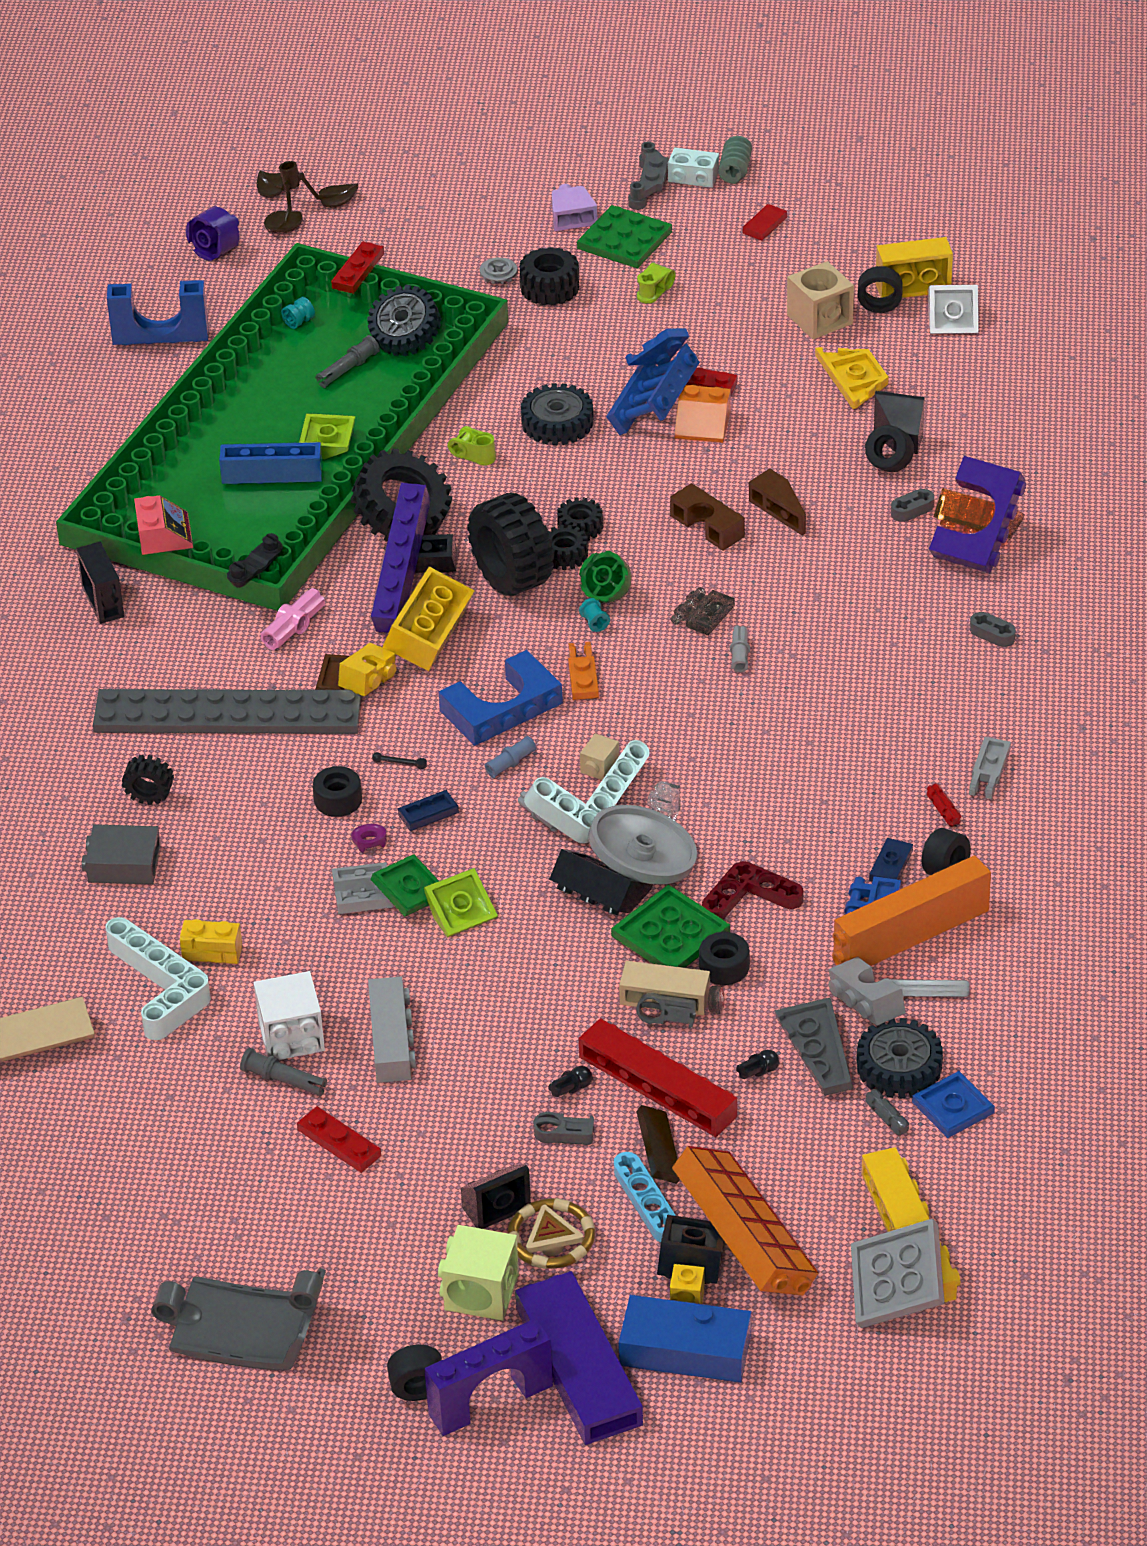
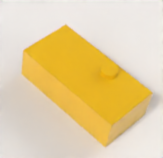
[383,567,475,671]

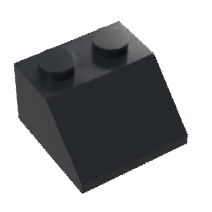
[460,1165,531,1229]
[657,1215,724,1284]

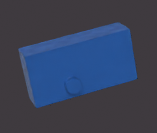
[618,1295,752,1383]

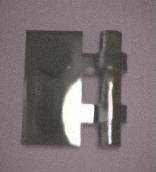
[670,587,735,636]

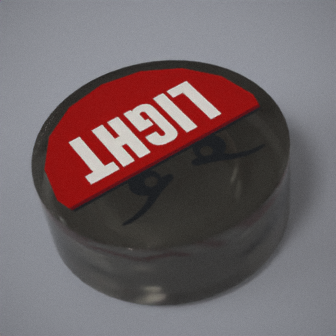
[708,986,724,1014]

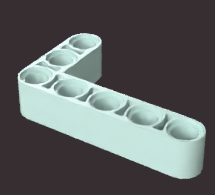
[524,740,650,844]
[105,917,211,1040]

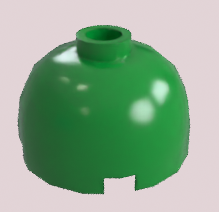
[579,551,632,603]

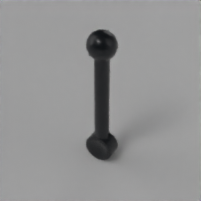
[372,752,427,769]

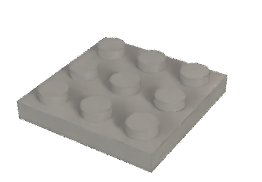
[851,1219,944,1328]

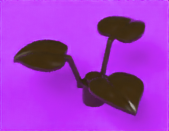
[256,161,358,232]

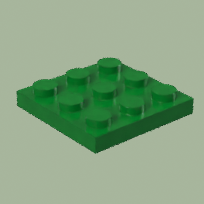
[577,205,672,269]
[611,884,730,968]

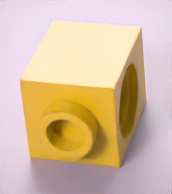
[670,1264,705,1304]

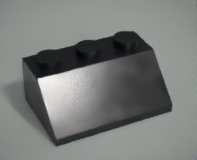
[549,849,653,916]

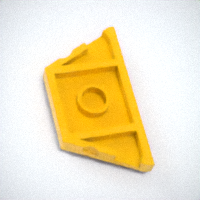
[815,347,889,409]

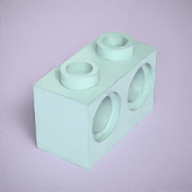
[668,147,719,188]

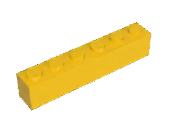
[861,1147,961,1302]

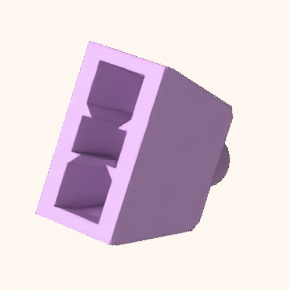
[552,184,597,231]

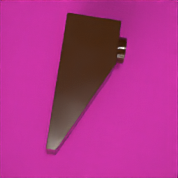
[748,468,806,536]

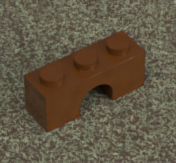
[670,483,745,551]

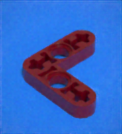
[702,861,804,919]

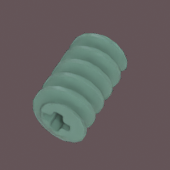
[718,136,752,184]

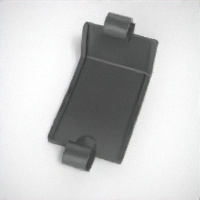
[151,1268,326,1370]

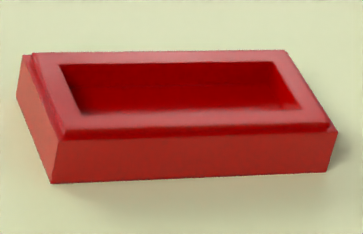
[743,204,787,241]

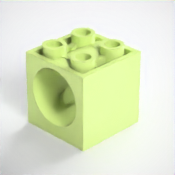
[438,1225,519,1321]

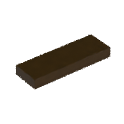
[636,1105,680,1184]

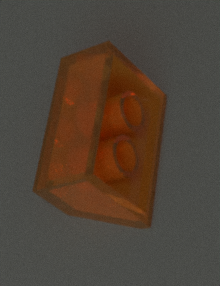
[933,488,1025,540]

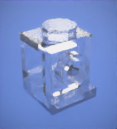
[647,781,681,821]

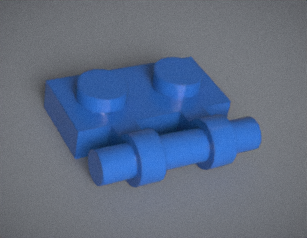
[844,877,901,914]

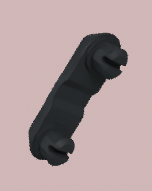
[227,533,283,588]

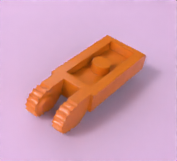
[568,642,599,700]

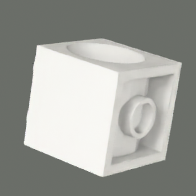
[254,971,325,1060]

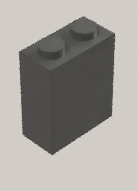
[82,824,161,884]

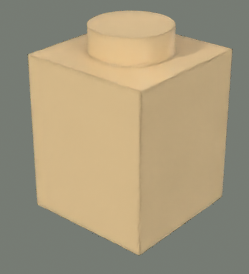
[580,733,619,780]

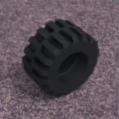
[519,247,579,306]

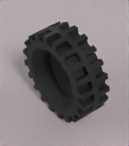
[351,449,452,542]

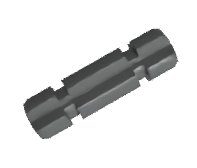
[865,1089,909,1136]

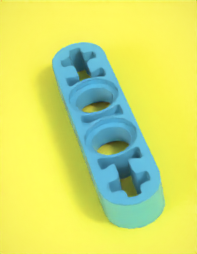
[614,1152,676,1243]

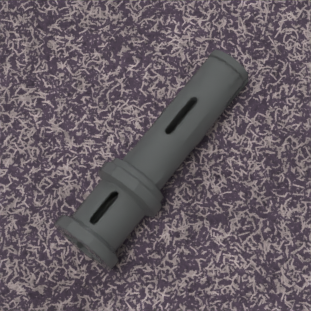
[316,335,380,388]
[240,1047,327,1097]

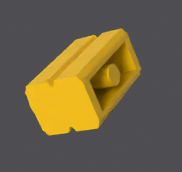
[180,919,242,964]

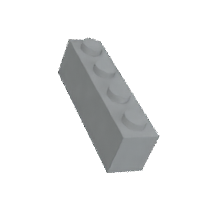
[368,976,416,1083]

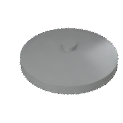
[588,805,697,884]

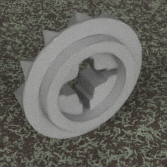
[480,257,517,284]

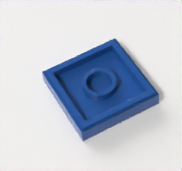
[912,1071,995,1138]

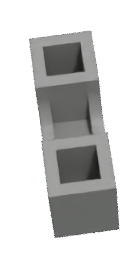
[828,957,906,1026]

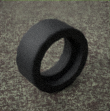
[857,266,903,313]

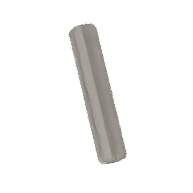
[889,979,970,997]

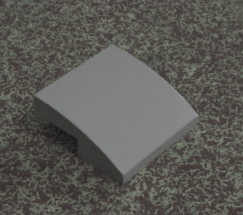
[332,862,394,914]

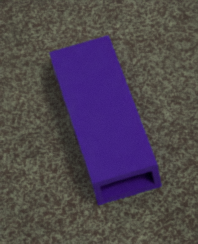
[515,1271,643,1445]

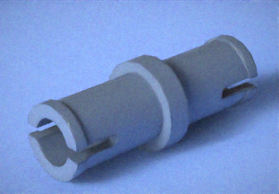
[484,736,537,778]

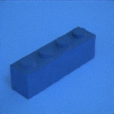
[219,442,323,484]

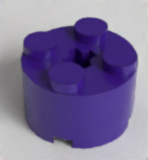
[186,206,239,261]

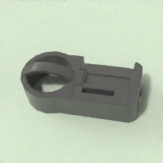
[636,993,697,1028]
[533,1112,594,1145]

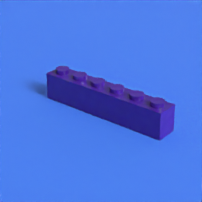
[371,483,431,633]

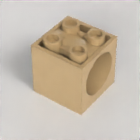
[787,261,854,339]

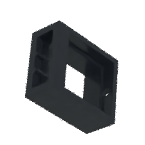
[76,541,124,624]

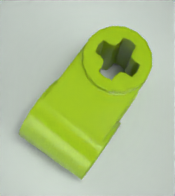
[637,263,676,304]
[447,426,496,466]

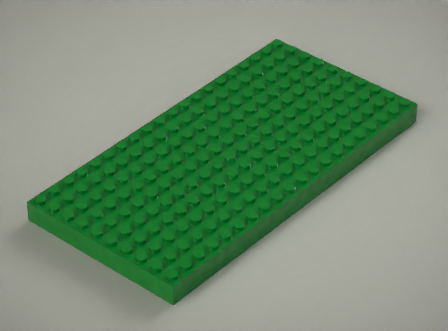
[56,243,509,611]

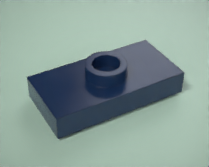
[398,790,459,831]
[869,837,913,882]

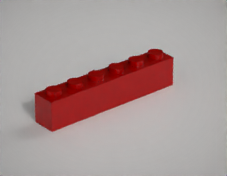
[578,1018,738,1138]

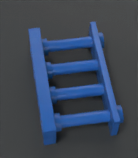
[606,343,700,435]

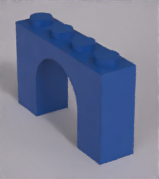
[107,280,209,345]
[438,650,563,746]

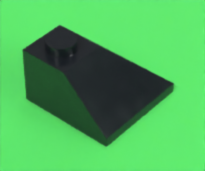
[874,391,925,454]

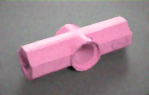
[260,588,325,651]

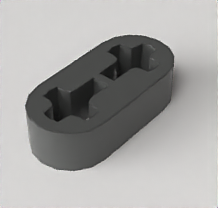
[891,489,934,522]
[970,612,1016,647]

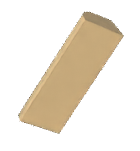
[0,997,95,1062]

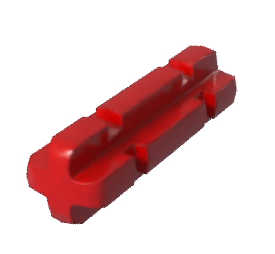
[926,783,961,827]

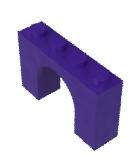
[929,456,1026,574]
[425,1318,553,1436]

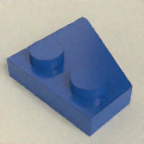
[625,328,689,366]

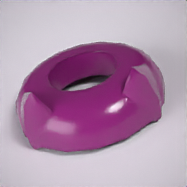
[351,823,386,853]

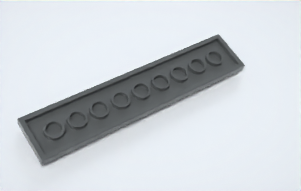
[93,689,362,734]

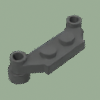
[628,141,669,210]

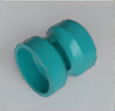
[281,297,315,329]

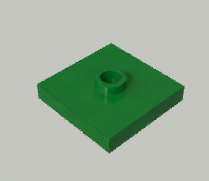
[370,854,439,917]

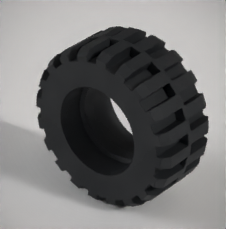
[467,492,554,596]

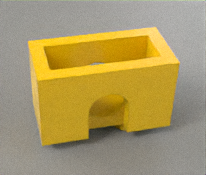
[338,643,396,696]

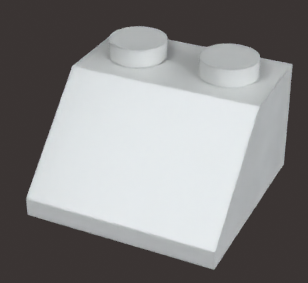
[928,285,978,334]

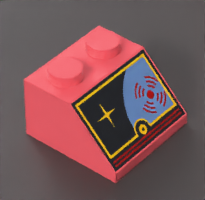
[134,495,193,555]

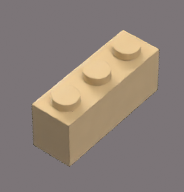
[619,961,710,1015]

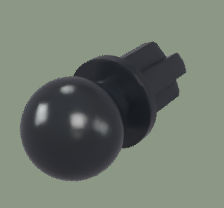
[736,1049,779,1079]
[548,1066,593,1097]

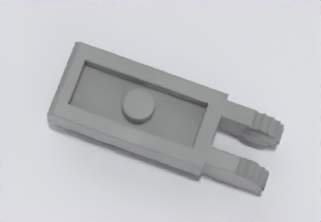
[969,737,1011,799]

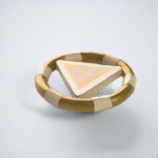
[507,1198,596,1269]

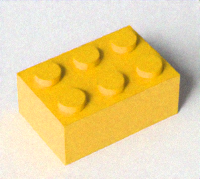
[875,237,953,298]

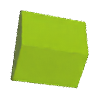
[299,414,355,459]
[424,868,498,938]

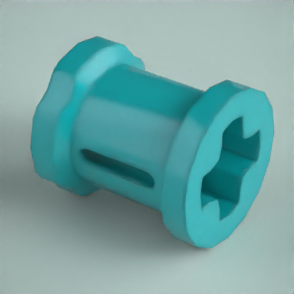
[579,598,611,632]

